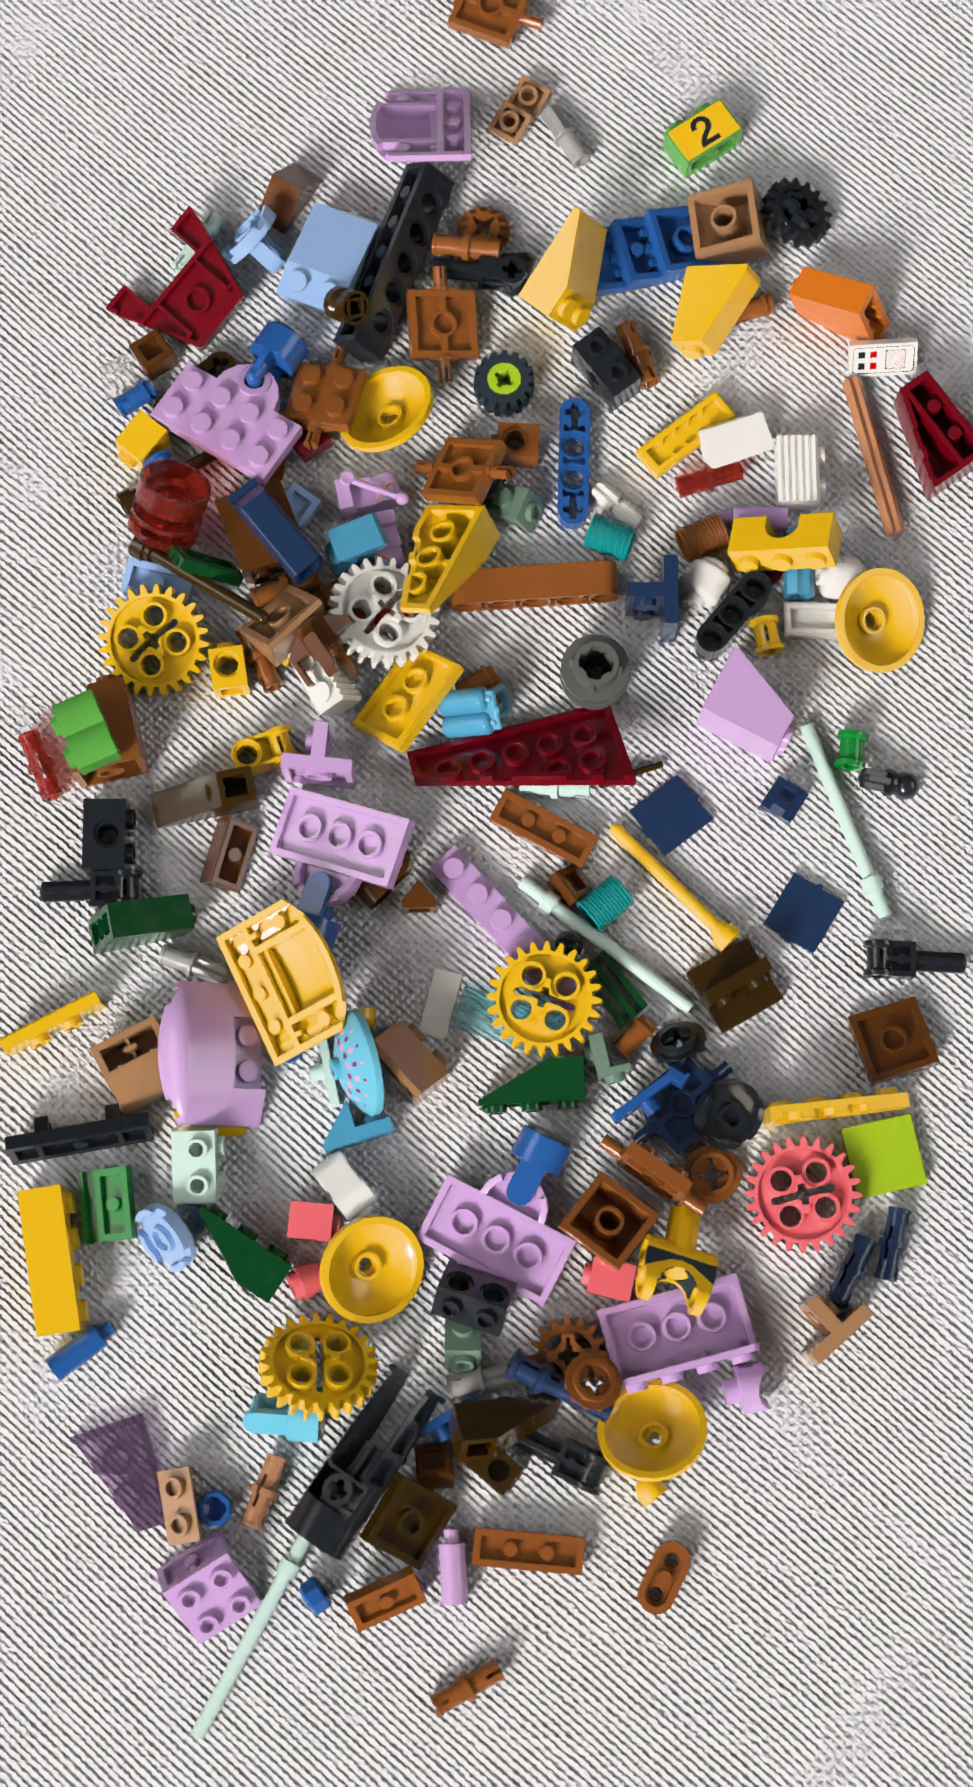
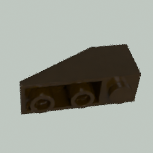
[150,765,260,829]
[448,1393,560,1462]

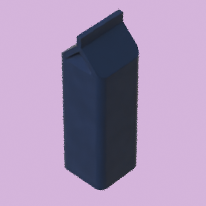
[227,478,324,586]

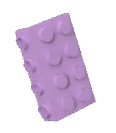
[596,1273,760,1394]

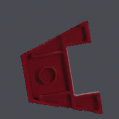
[106,206,246,350]

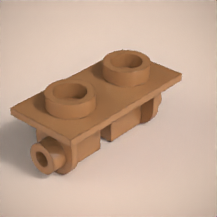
[157,1466,203,1546]

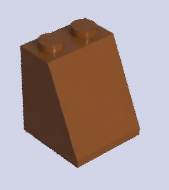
[70,674,150,789]

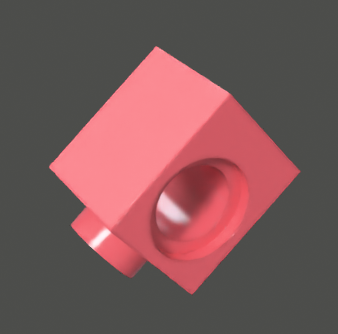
[287,1201,342,1242]
[580,1256,637,1302]

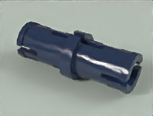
[874,1206,912,1282]
[826,1233,877,1309]

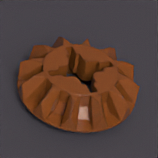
[457,204,510,250]
[684,1146,741,1203]
[564,1353,622,1412]

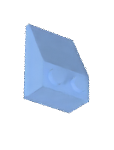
[276,202,379,315]

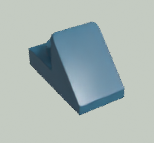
[323,513,389,578]
[323,1100,395,1155]

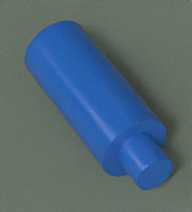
[45,1320,116,1381]

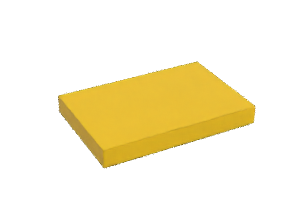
[351,649,464,754]

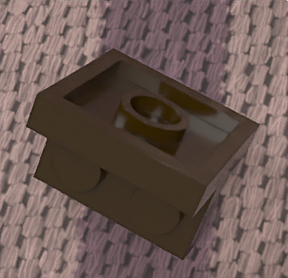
[685,938,783,1035]

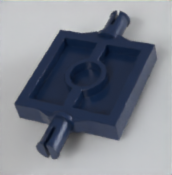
[630,1059,734,1155]

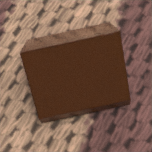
[547,865,592,909]
[401,879,437,913]

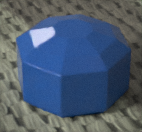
[197,1490,233,1527]
[300,1576,332,1615]

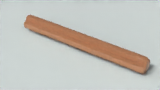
[843,376,904,537]

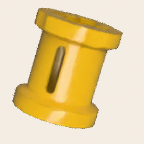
[748,614,785,657]

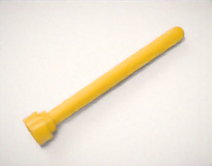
[609,823,742,952]

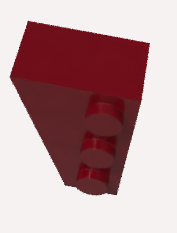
[893,370,973,502]

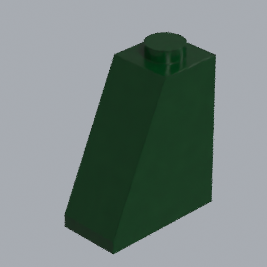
[88,894,197,954]

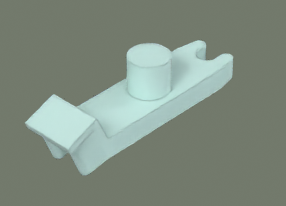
[309,1039,341,1108]

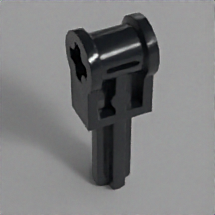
[429,255,527,297]
[40,869,143,909]
[863,939,967,980]
[514,1431,612,1495]

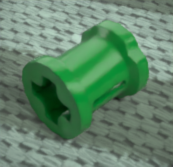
[834,729,869,771]

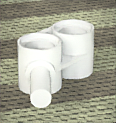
[310,1149,378,1222]

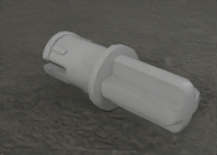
[541,104,591,168]
[158,942,229,983]
[446,1364,519,1399]

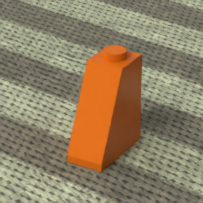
[789,266,890,341]

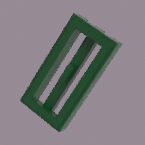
[168,545,244,587]
[585,950,648,1028]

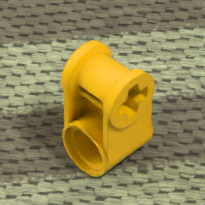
[231,724,300,776]

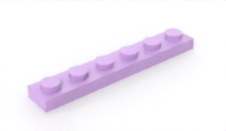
[429,845,596,1017]

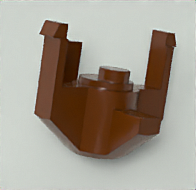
[289,615,360,688]

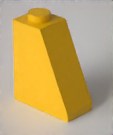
[671,264,761,359]

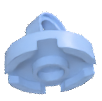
[221,204,288,273]
[135,1203,206,1272]

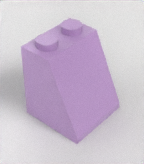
[696,647,795,763]

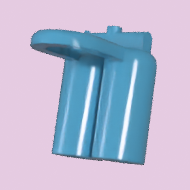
[438,685,510,739]

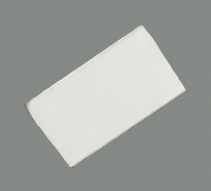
[698,410,774,468]

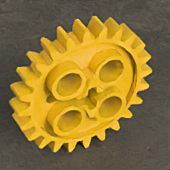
[97,584,212,697]
[486,941,603,1058]
[258,1312,378,1422]

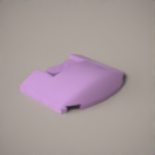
[369,89,471,163]
[158,981,266,1127]

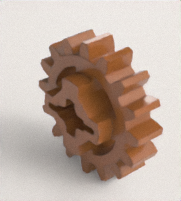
[529,1316,608,1386]

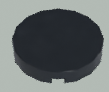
[694,1079,764,1150]

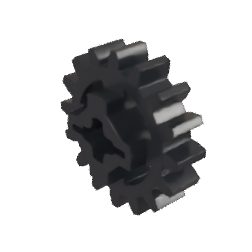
[761,177,832,249]

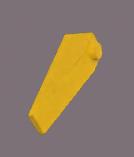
[400,505,500,614]

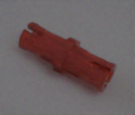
[18,730,64,802]

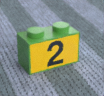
[663,98,743,179]

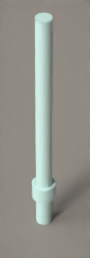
[800,723,892,920]
[517,876,695,1014]
[190,1535,310,1740]

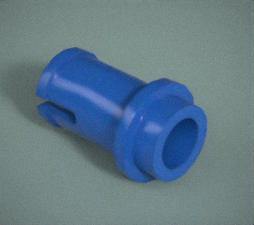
[112,379,158,418]

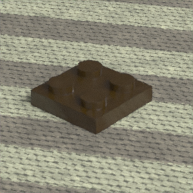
[359,1471,458,1570]

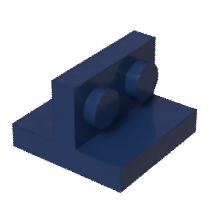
[625,555,679,643]

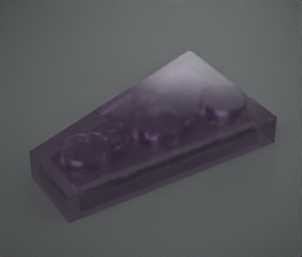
[72,1413,165,1532]

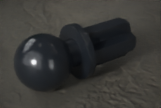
[858,768,920,800]

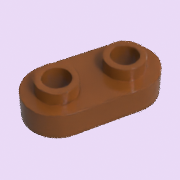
[637,1541,691,1614]

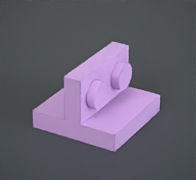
[280,721,356,789]

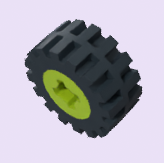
[474,350,534,417]

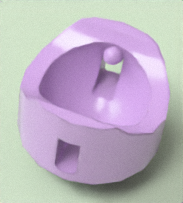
[721,1360,771,1415]

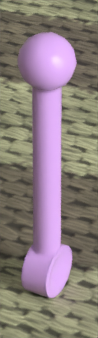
[340,471,409,505]

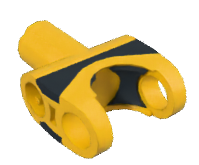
[635,1205,718,1317]

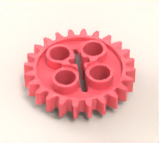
[744,1136,862,1254]

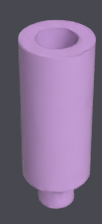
[719,505,788,532]
[439,1528,469,1605]

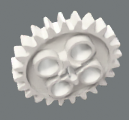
[327,556,440,669]

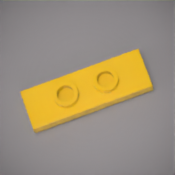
[635,391,737,480]
[0,991,106,1056]

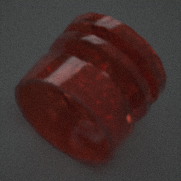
[127,460,212,551]

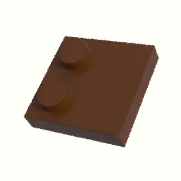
[847,996,940,1086]

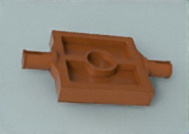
[448,0,545,49]
[406,266,479,383]
[283,347,367,450]
[414,437,515,505]
[599,1134,709,1217]

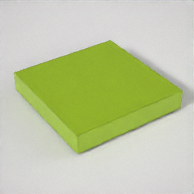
[839,1114,928,1200]

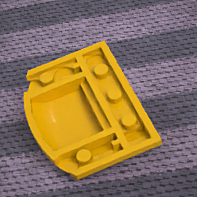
[216,899,346,1066]

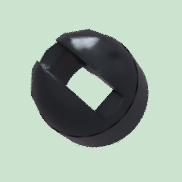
[555,931,583,956]

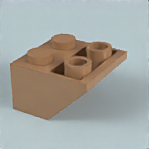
[90,1015,165,1116]

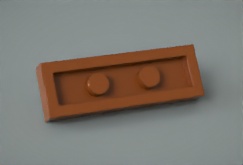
[489,789,598,870]
[472,1526,585,1576]

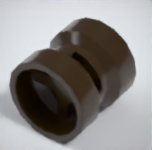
[323,286,371,325]

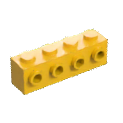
[17,1184,90,1337]

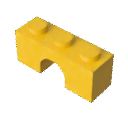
[727,512,843,573]

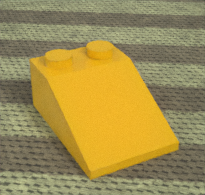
[518,207,607,333]

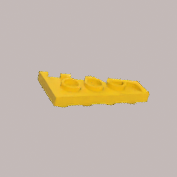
[763,1087,910,1127]

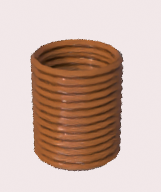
[675,512,730,564]

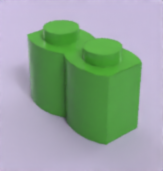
[49,689,122,775]

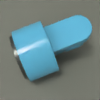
[243,1387,326,1443]

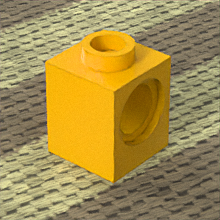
[115,410,171,473]
[208,642,251,698]

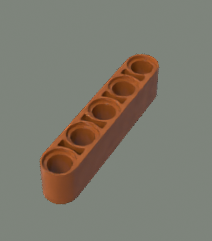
[450,560,620,612]

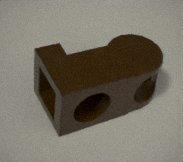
[453,1451,525,1496]

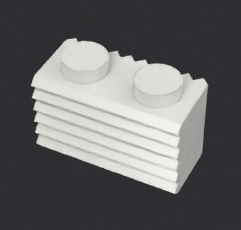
[774,435,826,510]
[288,653,362,717]

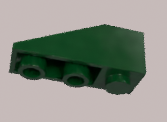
[478,1056,586,1115]
[197,1203,292,1303]

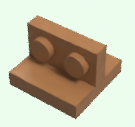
[797,1295,874,1364]

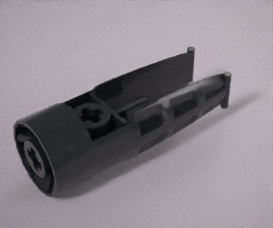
[285,1363,446,1561]

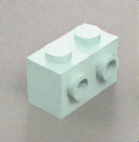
[171,1126,226,1204]

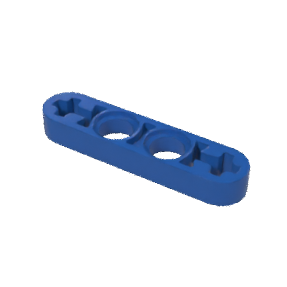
[557,397,590,530]

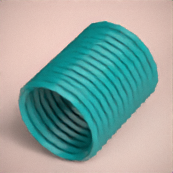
[583,513,637,563]
[577,875,634,932]

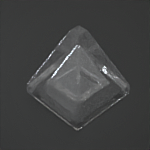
[98,353,138,401]

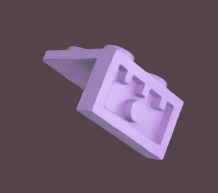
[156,1530,261,1644]

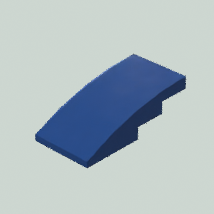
[596,205,727,296]

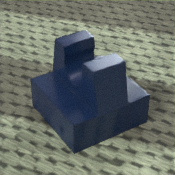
[759,776,809,826]

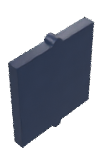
[629,775,713,856]
[763,873,844,955]

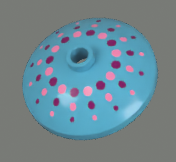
[329,1009,384,1116]

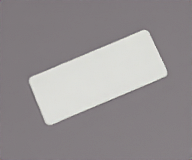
[419,968,462,1039]

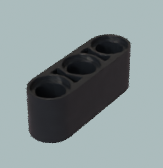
[694,571,772,661]

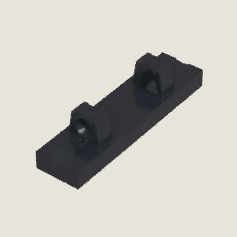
[5,1103,155,1165]

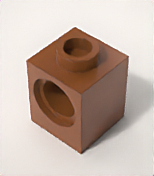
[491,422,540,468]

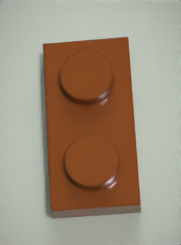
[343,1565,427,1632]

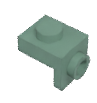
[486,483,545,534]
[582,1032,633,1085]
[444,1319,482,1372]

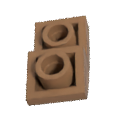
[487,74,553,147]

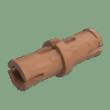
[240,1452,289,1531]

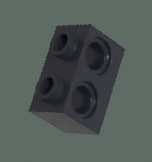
[430,1260,518,1337]

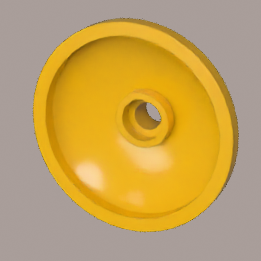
[340,366,434,452]
[835,568,925,673]
[320,1215,424,1324]
[597,1379,708,1482]

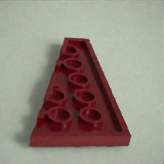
[407,706,636,786]

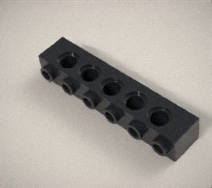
[333,162,455,362]

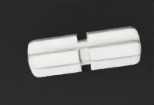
[590,481,643,528]

